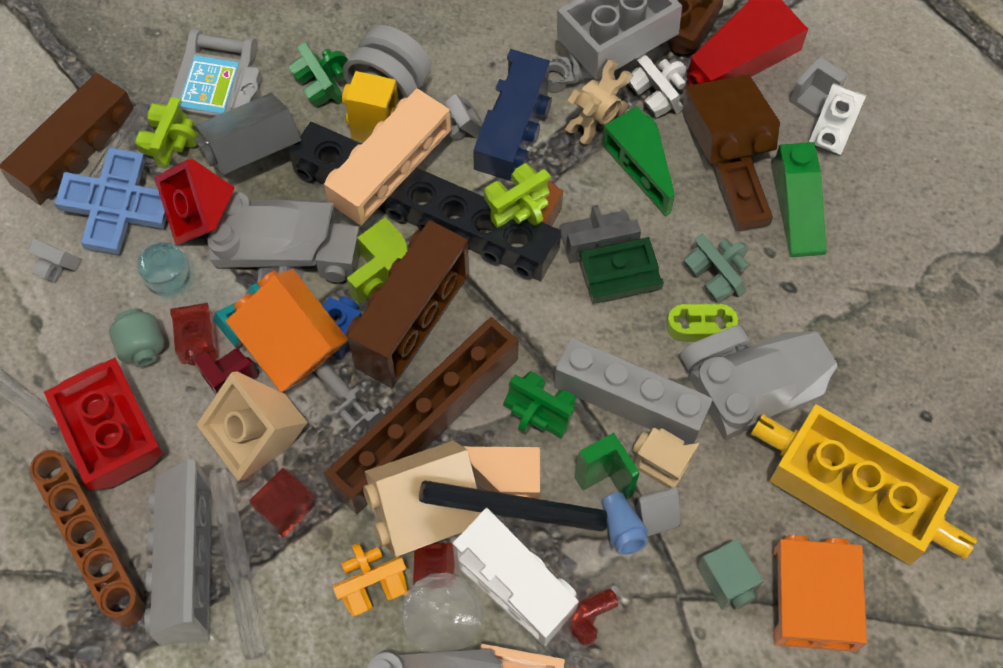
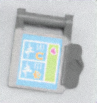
[171,29,262,118]

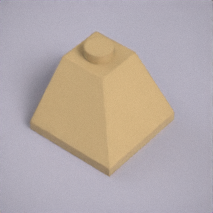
[196,372,308,481]

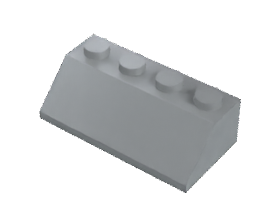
[144,459,212,645]

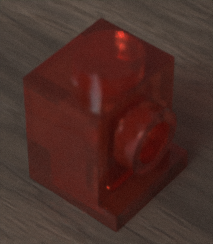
[170,303,219,365]

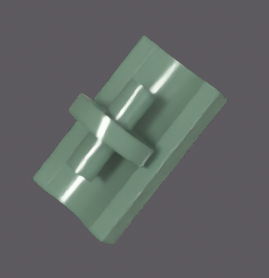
[684,233,749,302]

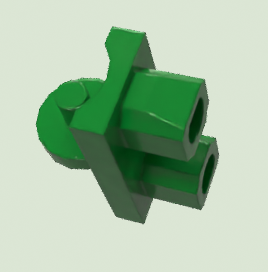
[289,42,348,107]
[503,371,576,438]

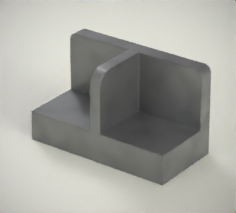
[559,205,641,264]

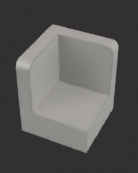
[789,56,848,118]

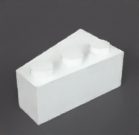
[453,508,579,647]

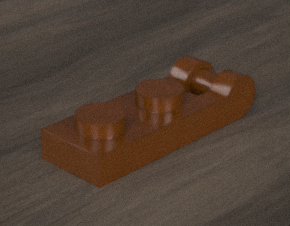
[710,155,773,231]

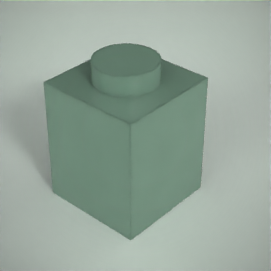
[697,539,764,610]

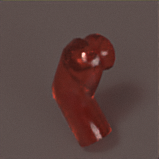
[569,589,618,645]

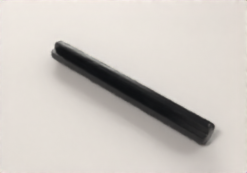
[419,480,608,532]

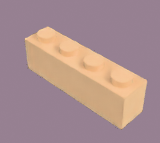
[324,88,451,226]

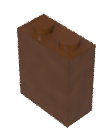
[683,74,780,163]

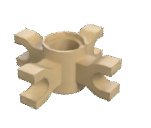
[565,60,634,144]

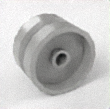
[343,25,431,101]

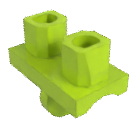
[135,97,199,168]
[484,163,551,228]

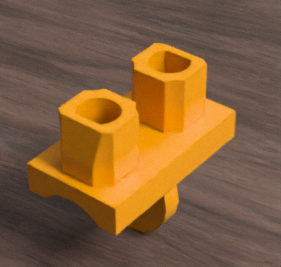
[332,542,408,617]

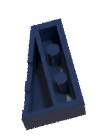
[473,49,552,182]

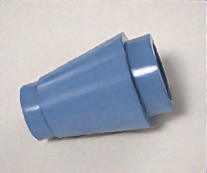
[602,492,648,555]

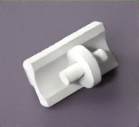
[628,54,686,118]
[809,83,866,155]

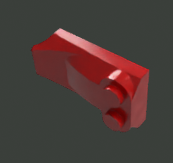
[44,357,162,490]

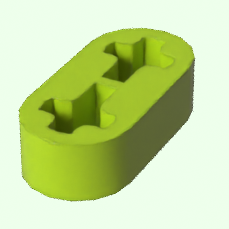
[666,304,738,342]

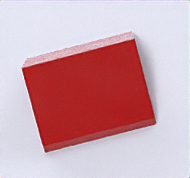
[154,159,235,245]

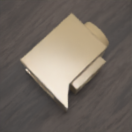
[632,428,700,488]

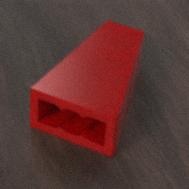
[687,0,808,85]

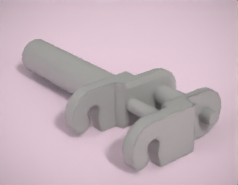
[314,362,391,435]

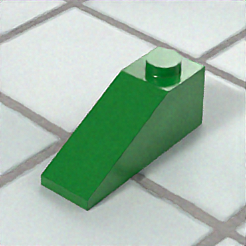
[602,106,675,217]
[771,142,827,257]

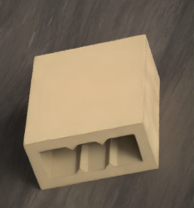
[363,440,482,557]

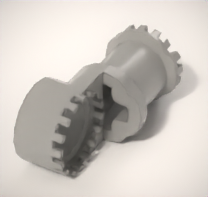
[547,54,602,93]

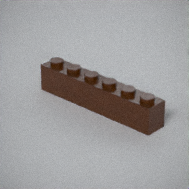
[324,317,519,515]

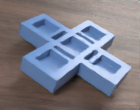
[55,147,167,255]

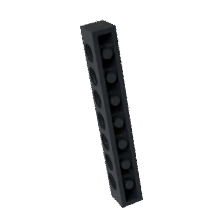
[289,121,561,282]

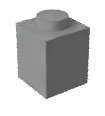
[315,223,361,283]

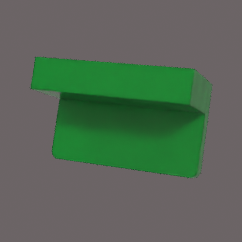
[575,433,640,500]

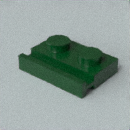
[579,237,664,304]

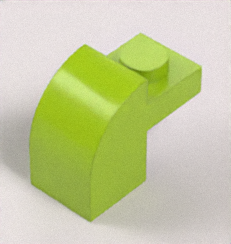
[347,217,407,305]

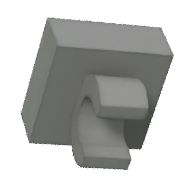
[446,94,483,140]
[27,238,81,283]

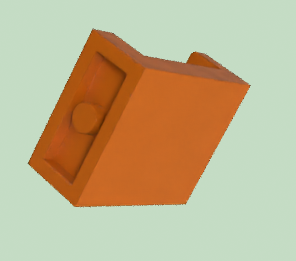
[773,535,867,652]

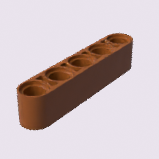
[30,450,146,627]

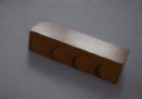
[0,72,135,206]

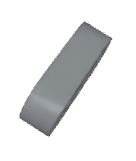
[680,325,751,373]

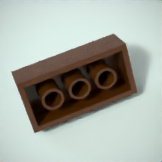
[347,220,469,389]

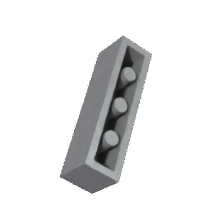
[554,338,713,445]

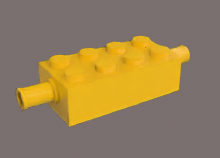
[751,404,977,565]

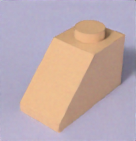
[463,446,540,499]

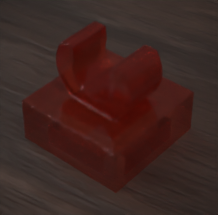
[413,542,455,586]

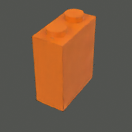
[226,269,348,392]

